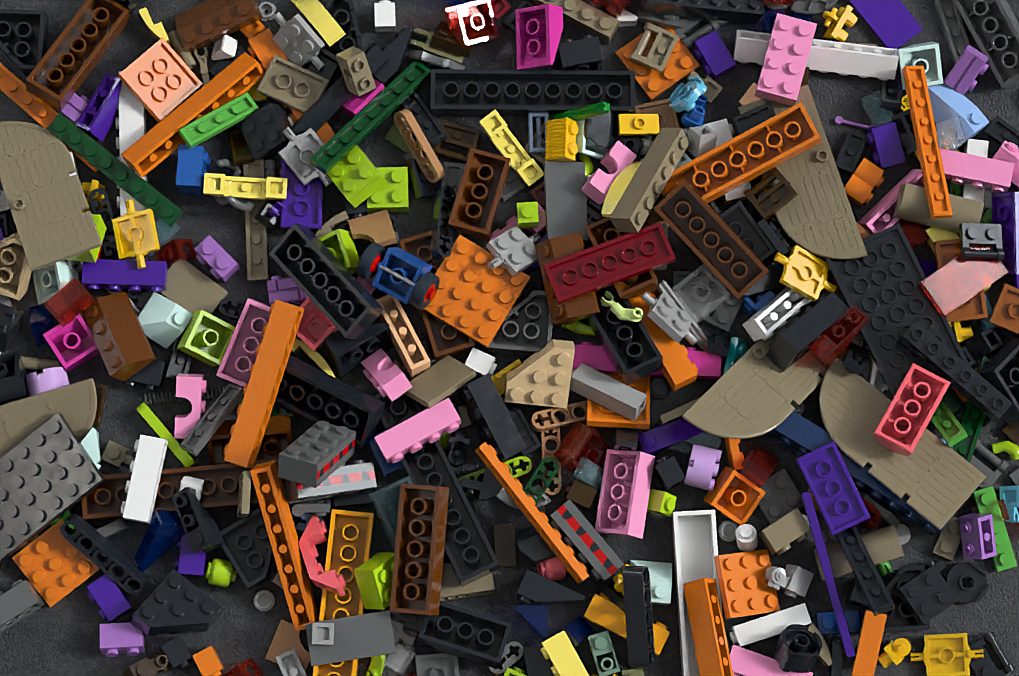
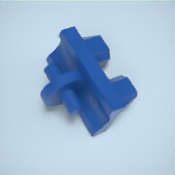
[681,95,708,128]

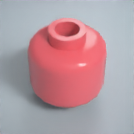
[537,557,568,581]

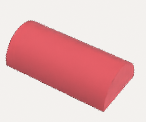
[873,363,951,456]

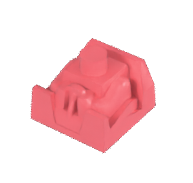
[296,297,338,352]

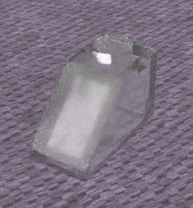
[384,642,416,676]

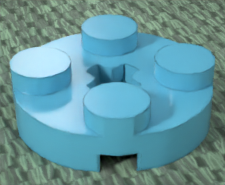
[669,76,707,112]

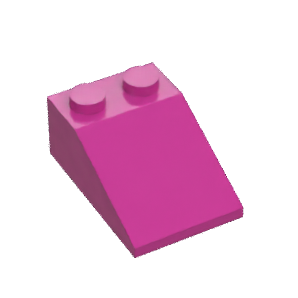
[515,4,563,70]

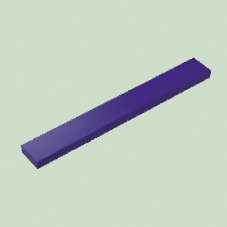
[801,490,856,657]

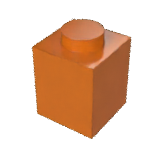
[192,646,224,676]

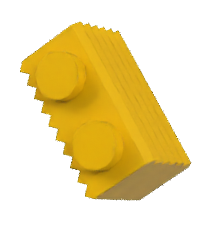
[545,117,578,162]

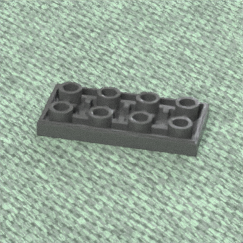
[543,161,588,242]
[305,610,396,666]

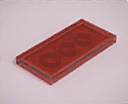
[919,245,1008,317]

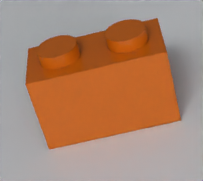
[703,466,766,526]

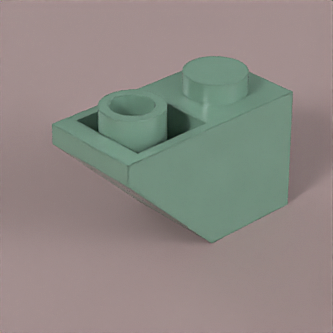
[587,631,620,676]

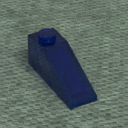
[134,509,184,572]

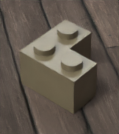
[758,508,811,556]

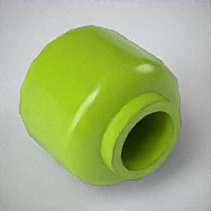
[205,558,237,587]

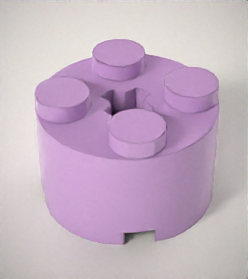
[25,367,69,396]
[684,444,722,491]

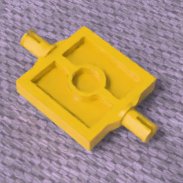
[112,199,160,269]
[774,245,837,302]
[910,633,984,676]

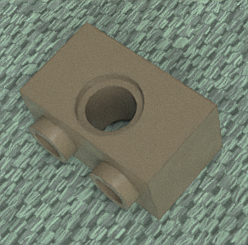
[336,46,376,96]

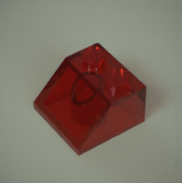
[444,0,499,46]
[554,422,612,484]

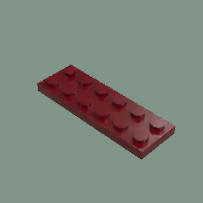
[543,222,676,304]

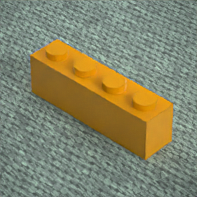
[583,593,670,656]

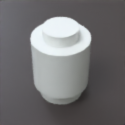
[736,524,758,552]

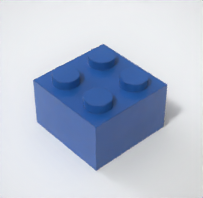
[176,145,211,196]

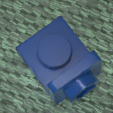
[742,290,775,315]

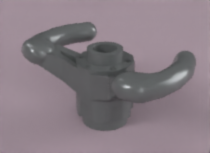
[214,159,254,211]

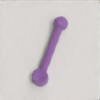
[835,116,875,129]

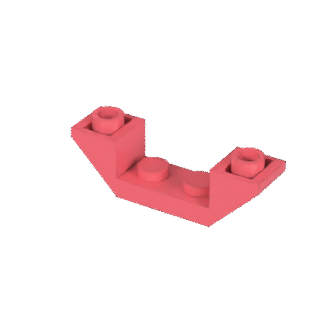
[298,516,346,596]

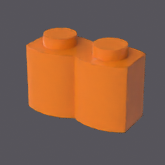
[844,158,885,207]

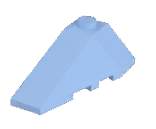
[928,79,989,151]

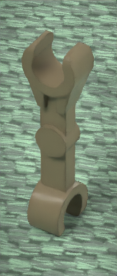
[194,47,210,86]

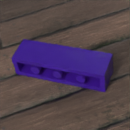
[82,259,168,293]

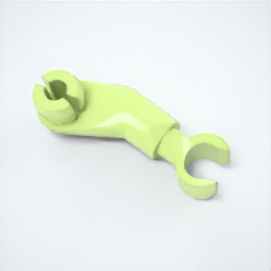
[600,291,643,322]

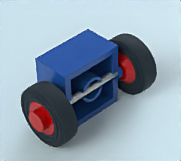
[357,243,440,309]

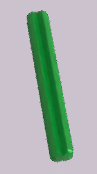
[549,101,610,121]

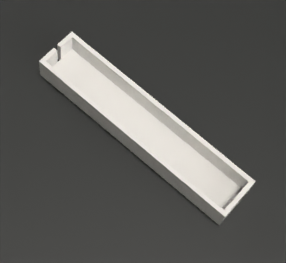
[671,510,722,676]

